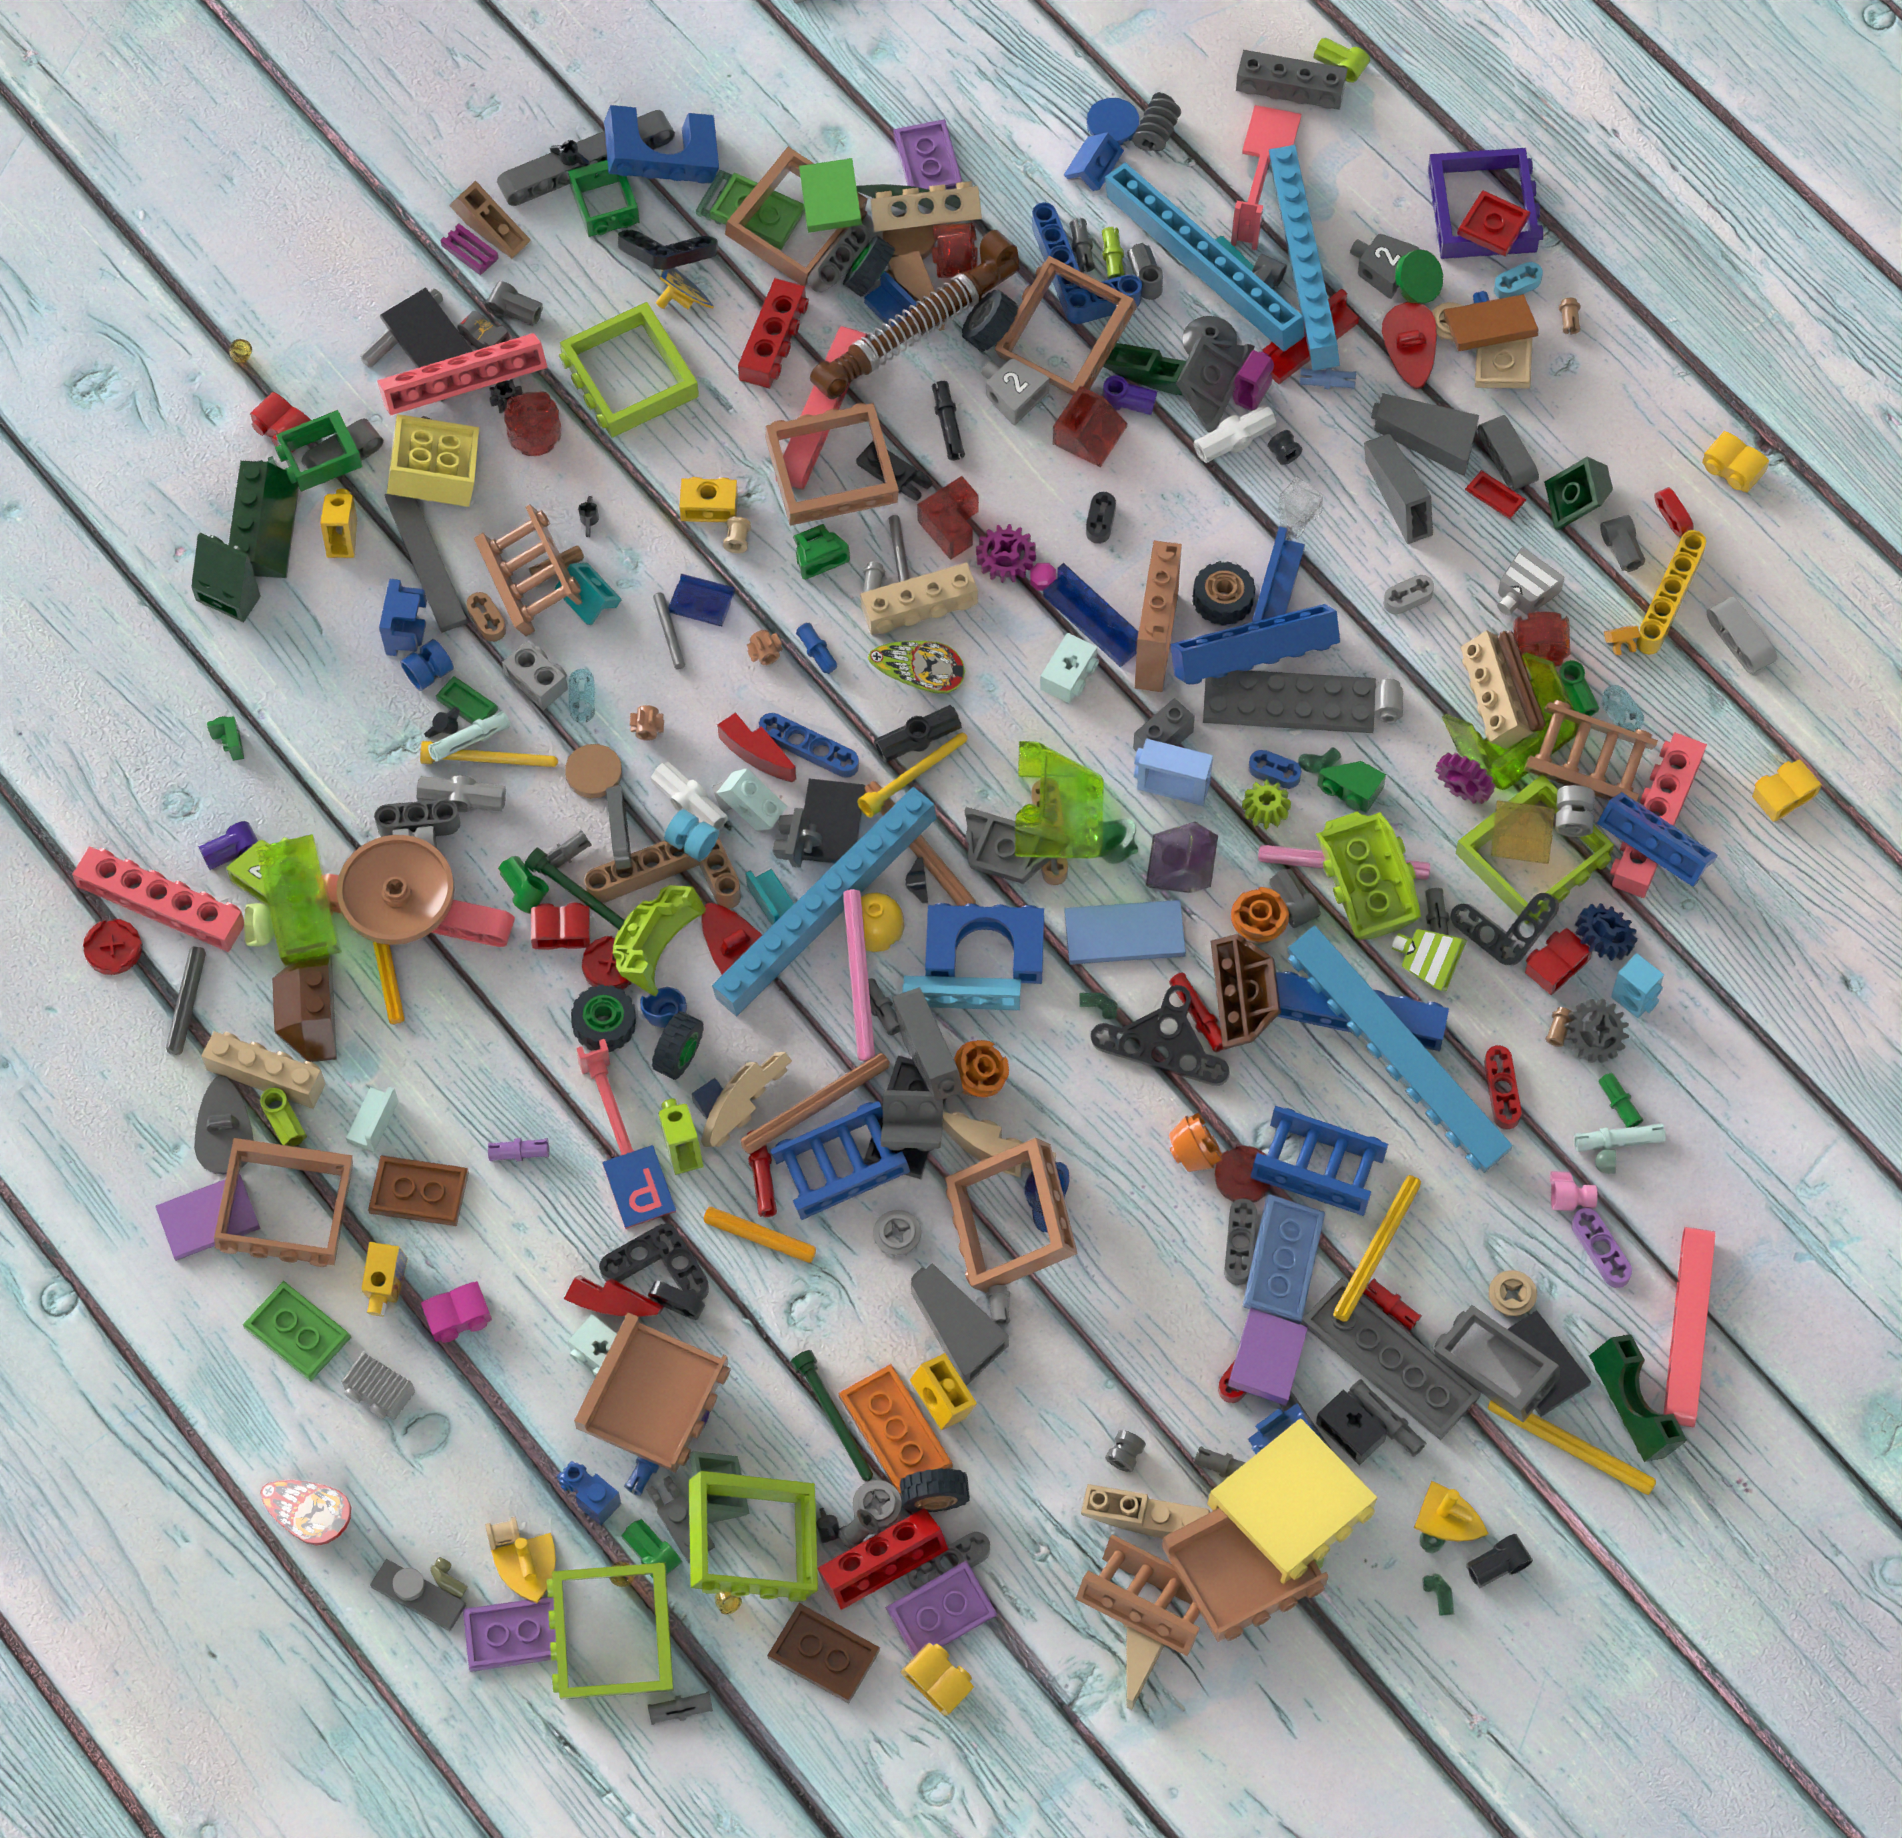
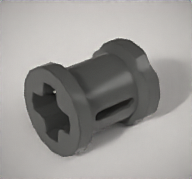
[838,1509,879,1549]

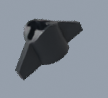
[550,140,590,166]
[578,496,599,537]
[424,707,460,738]
[905,857,928,904]
[816,1508,840,1543]

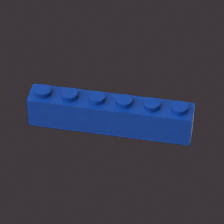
[1170,604,1340,685]
[1276,971,1449,1051]

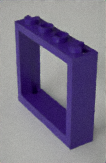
[1428,148,1543,259]

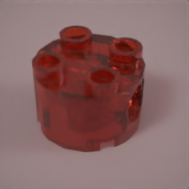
[932,223,978,278]
[504,391,562,456]
[1513,612,1571,667]

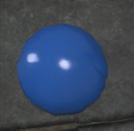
[640,987,687,1028]

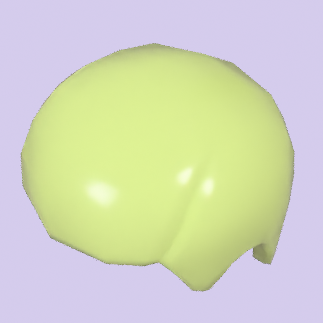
[244,903,277,947]

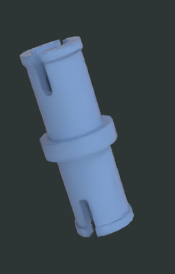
[1300,368,1356,389]

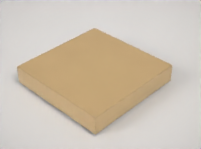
[1475,337,1532,389]

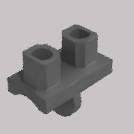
[773,808,823,868]

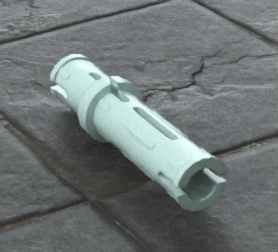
[428,711,510,762]
[1574,1123,1666,1152]

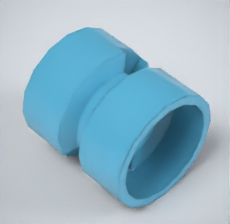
[664,809,719,862]

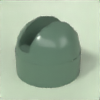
[1595,1150,1616,1174]

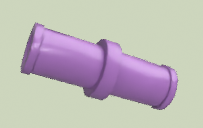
[488,1138,550,1162]

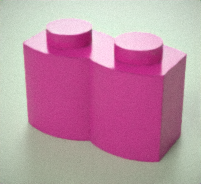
[421,1281,492,1343]

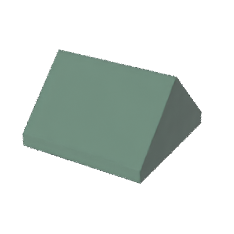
[689,1451,750,1524]

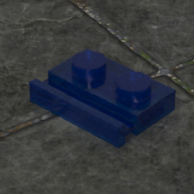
[668,573,735,627]

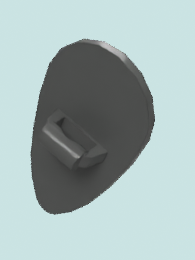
[194,1075,254,1174]

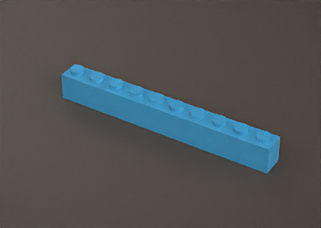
[1269,145,1340,371]
[1105,162,1305,351]
[712,787,937,1017]
[1287,925,1513,1173]

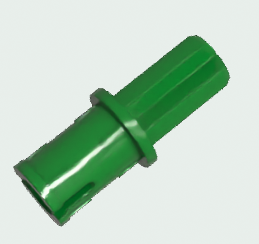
[1598,1073,1643,1128]

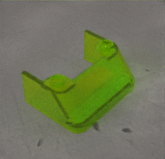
[1442,653,1579,790]

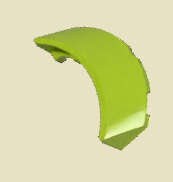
[613,885,706,996]

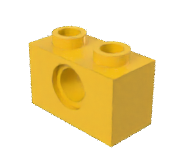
[679,477,738,522]
[910,1353,977,1430]

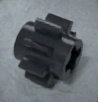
[489,379,523,413]

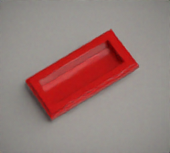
[1465,470,1527,519]

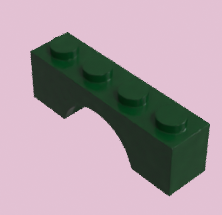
[1589,1334,1687,1462]

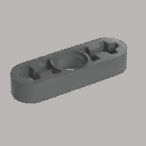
[1224,1199,1257,1285]
[908,1532,990,1590]

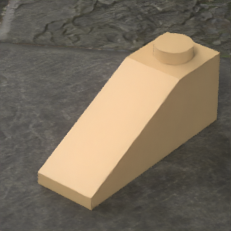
[1123,1624,1165,1710]

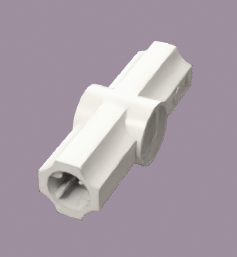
[1194,405,1277,463]
[651,762,728,831]

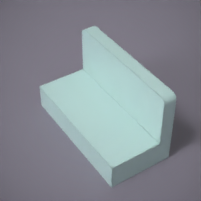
[346,1087,399,1152]

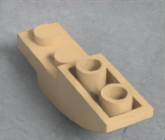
[701,1052,792,1147]
[943,1112,1056,1178]
[1081,1484,1210,1539]

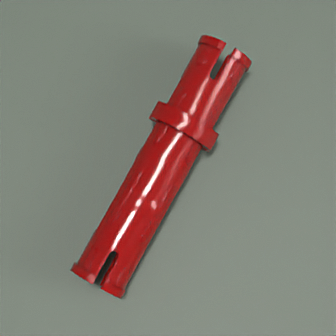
[1169,972,1224,1053]
[747,1130,777,1218]

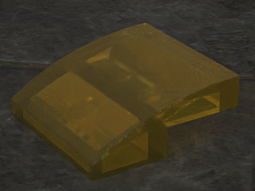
[1491,800,1555,864]

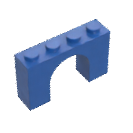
[604,105,719,184]
[925,903,1044,984]

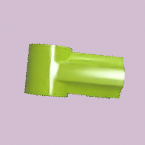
[1313,37,1370,83]
[260,1088,307,1147]

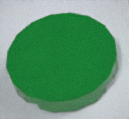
[1395,249,1443,304]

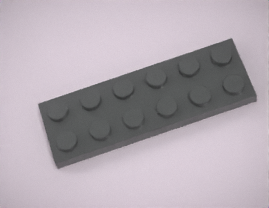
[1203,670,1376,733]
[1301,1278,1481,1441]

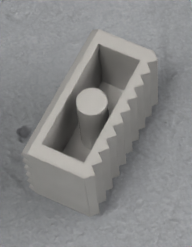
[341,1352,415,1420]

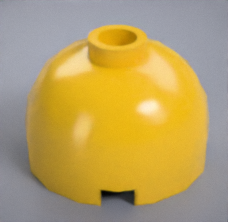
[861,892,904,952]

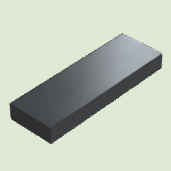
[370,1559,466,1631]

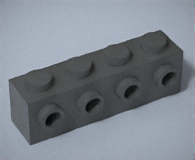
[1236,49,1348,110]

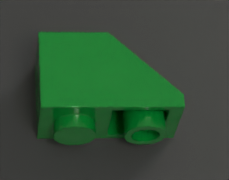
[1317,761,1386,813]

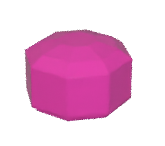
[1030,563,1056,591]

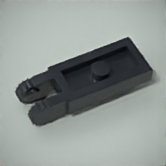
[856,441,933,501]

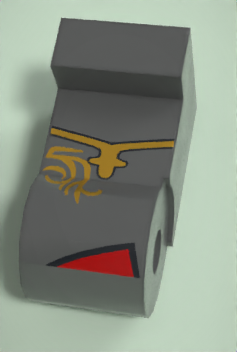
[457,311,510,350]

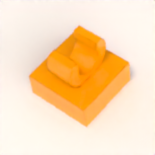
[1604,625,1640,656]

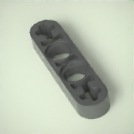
[606,785,632,870]

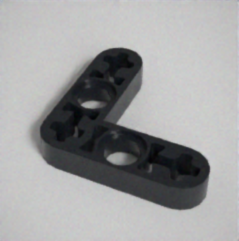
[618,230,718,270]
[1450,893,1559,965]
[599,1224,709,1300]

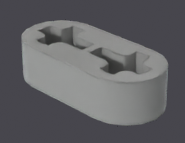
[1383,575,1434,614]

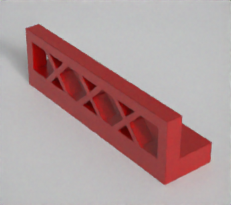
[1262,289,1359,384]

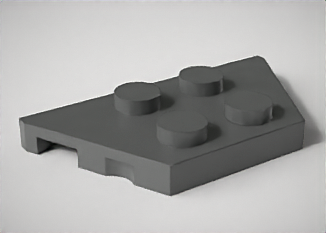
[1176,337,1255,433]
[964,807,1069,884]

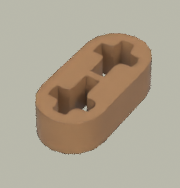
[466,592,506,642]

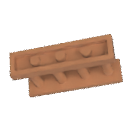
[474,504,583,636]
[1523,700,1658,802]
[1076,1534,1200,1656]

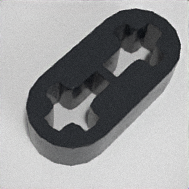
[1086,492,1116,544]
[648,1281,705,1320]

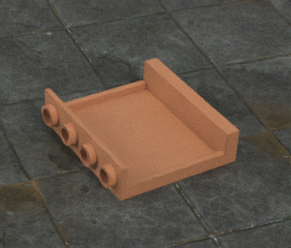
[574,1313,731,1473]
[1162,1508,1328,1642]

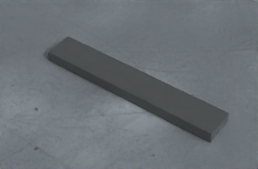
[384,494,468,633]

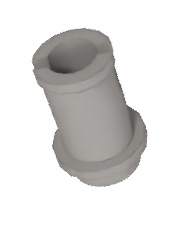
[862,562,885,593]
[986,1285,1010,1325]

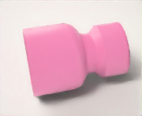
[1550,1171,1597,1211]

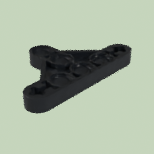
[1091,985,1230,1086]

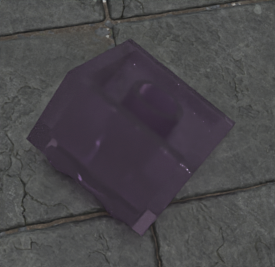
[1146,821,1218,893]

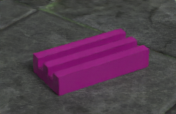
[440,223,499,275]

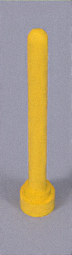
[857,732,968,818]
[420,741,558,767]

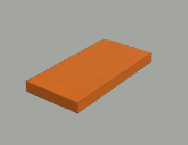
[838,1364,953,1496]

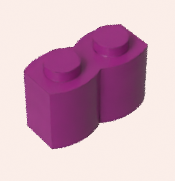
[1233,350,1274,411]

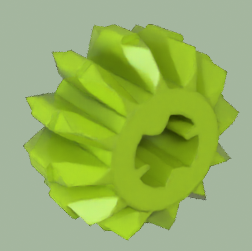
[1242,779,1291,830]

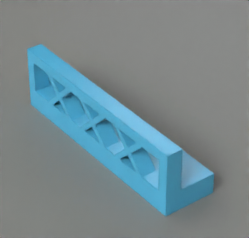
[902,975,1021,1010]

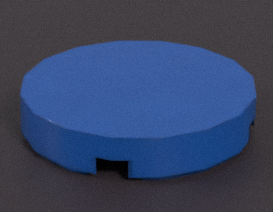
[1087,98,1139,145]

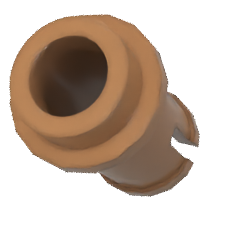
[1559,297,1581,335]
[1545,1007,1573,1047]

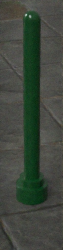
[524,847,625,930]
[790,1350,873,1481]

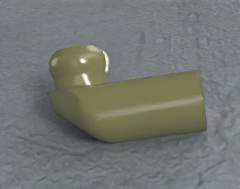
[430,1557,468,1599]

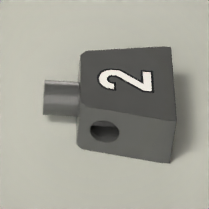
[1350,234,1419,299]

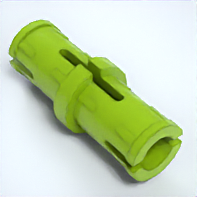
[1102,227,1125,280]

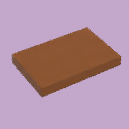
[1444,294,1539,351]
[368,1155,469,1226]

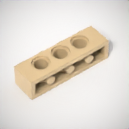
[870,181,982,232]

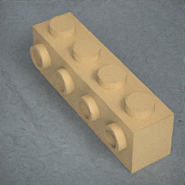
[860,562,978,635]
[1460,630,1533,749]
[201,1031,326,1109]

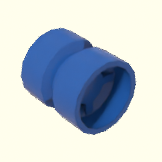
[400,639,454,691]

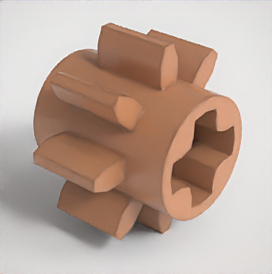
[747,630,783,665]
[629,705,664,740]

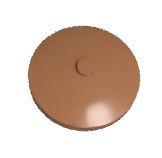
[336,835,455,945]

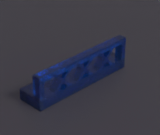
[1043,563,1139,668]

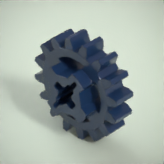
[1575,903,1638,961]

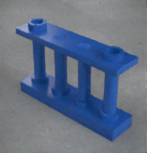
[770,1101,910,1220]
[1250,1106,1389,1216]

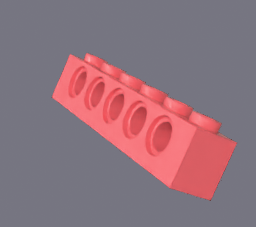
[377,333,548,416]
[1610,732,1707,898]
[72,846,244,952]

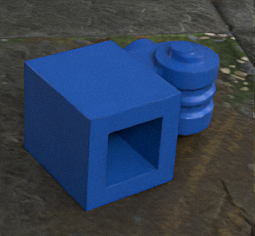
[557,1461,622,1526]

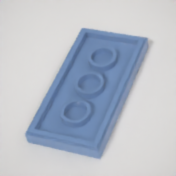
[1064,900,1186,965]
[1242,1194,1325,1324]

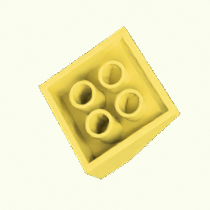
[387,414,479,507]

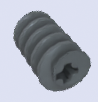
[1132,92,1181,151]

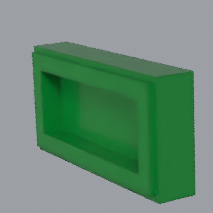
[436,676,498,725]

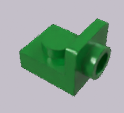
[207,716,244,761]

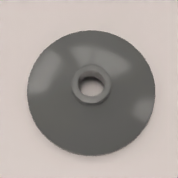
[1183,316,1237,355]

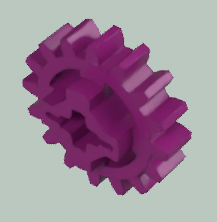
[976,524,1036,583]
[1435,752,1495,804]

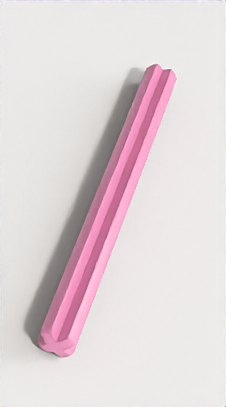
[1258,845,1430,880]
[843,889,875,1061]

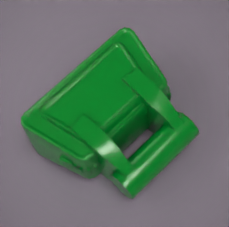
[793,524,850,580]

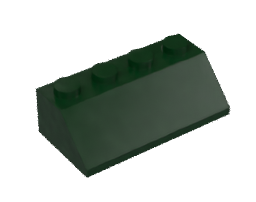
[228,460,299,578]

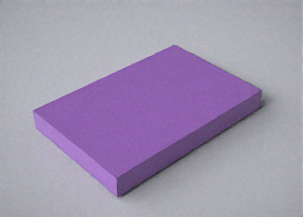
[893,119,963,190]
[155,1174,261,1261]
[1228,1308,1308,1406]
[885,1560,997,1657]
[463,1597,556,1672]

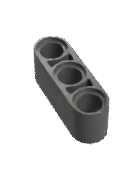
[808,224,870,292]
[1477,415,1539,491]
[301,418,384,483]
[374,799,461,837]

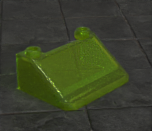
[1015,741,1104,859]

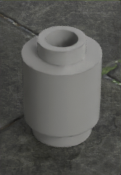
[1374,679,1403,723]

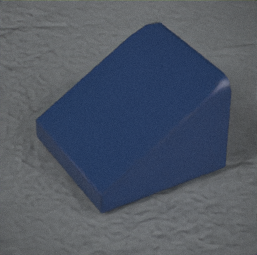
[692,1078,723,1119]

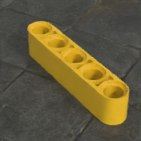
[1636,530,1707,655]

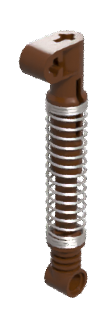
[810,230,1020,399]

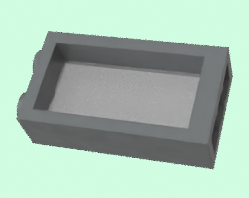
[1434,1305,1561,1422]

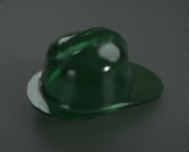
[1072,818,1138,864]

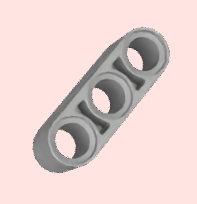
[1707,597,1777,674]

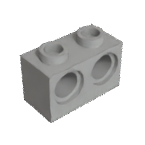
[502,641,568,710]

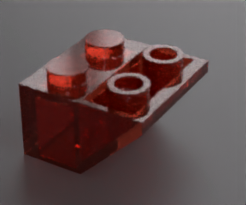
[1052,386,1128,467]

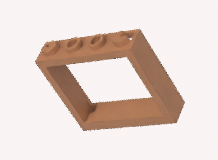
[725,146,867,286]
[995,256,1137,401]
[765,403,899,526]
[1135,540,1182,692]
[214,1138,353,1267]
[945,1138,1078,1293]

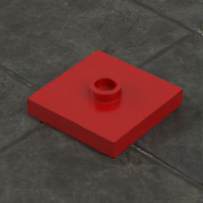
[1457,190,1531,257]

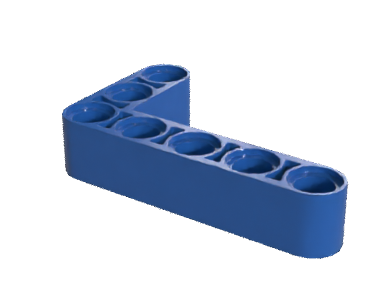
[1032,202,1142,324]

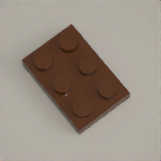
[767,1603,880,1704]

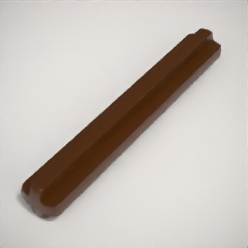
[1497,631,1546,732]

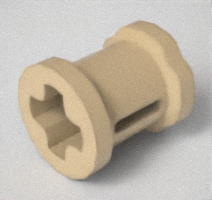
[723,517,751,553]
[485,1516,521,1550]

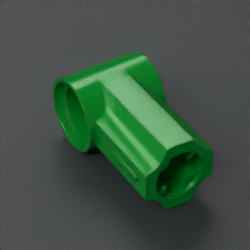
[1555,660,1600,716]
[498,856,549,914]
[621,1518,682,1578]

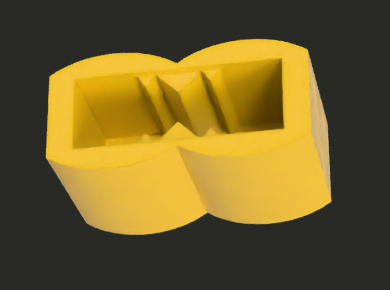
[1702,431,1769,493]
[1752,759,1822,822]
[900,1643,974,1716]

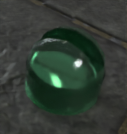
[1419,1532,1446,1554]

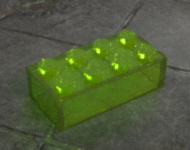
[256,834,342,966]

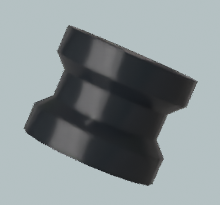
[1268,430,1303,465]

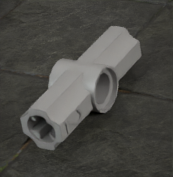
[416,775,506,812]

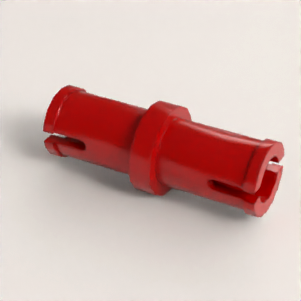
[1363,1278,1422,1331]

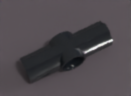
[874,705,962,763]

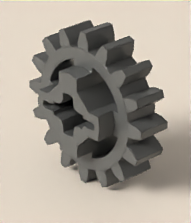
[1564,999,1629,1063]

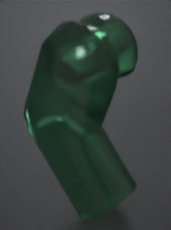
[1298,747,1341,774]
[1079,993,1119,1019]
[1422,1573,1454,1616]

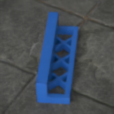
[1252,526,1305,622]
[1596,792,1718,887]

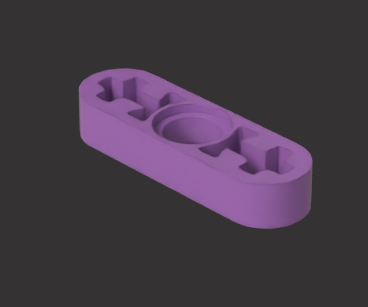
[1572,1208,1632,1288]

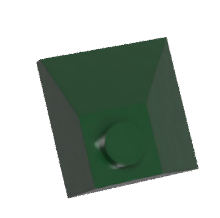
[1544,456,1613,530]

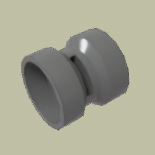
[1105,1430,1146,1472]

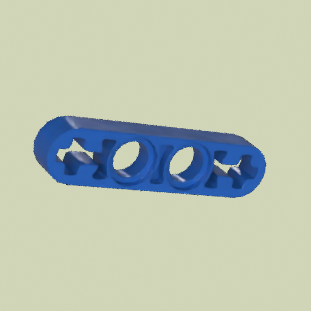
[759,713,859,778]

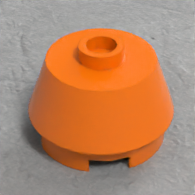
[1231,887,1289,945]
[954,1040,1009,1097]
[1169,1113,1223,1172]

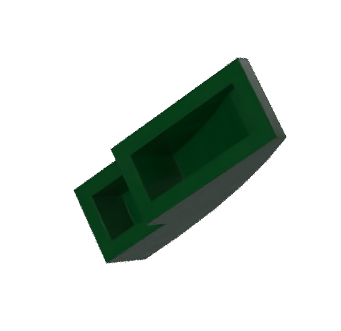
[1103,343,1186,396]

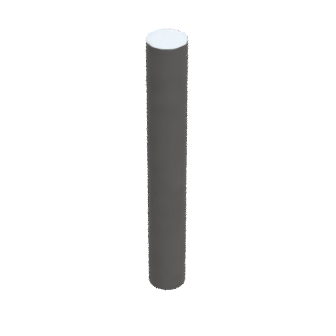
[888,515,910,582]
[653,593,685,669]

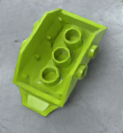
[1316,811,1421,940]

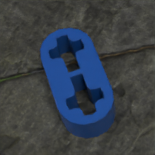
[1249,750,1302,789]

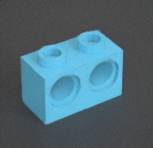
[1611,953,1664,1019]

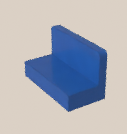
[1064,132,1124,191]
[864,271,916,327]

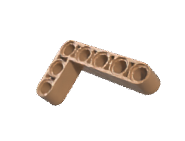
[584,837,741,909]

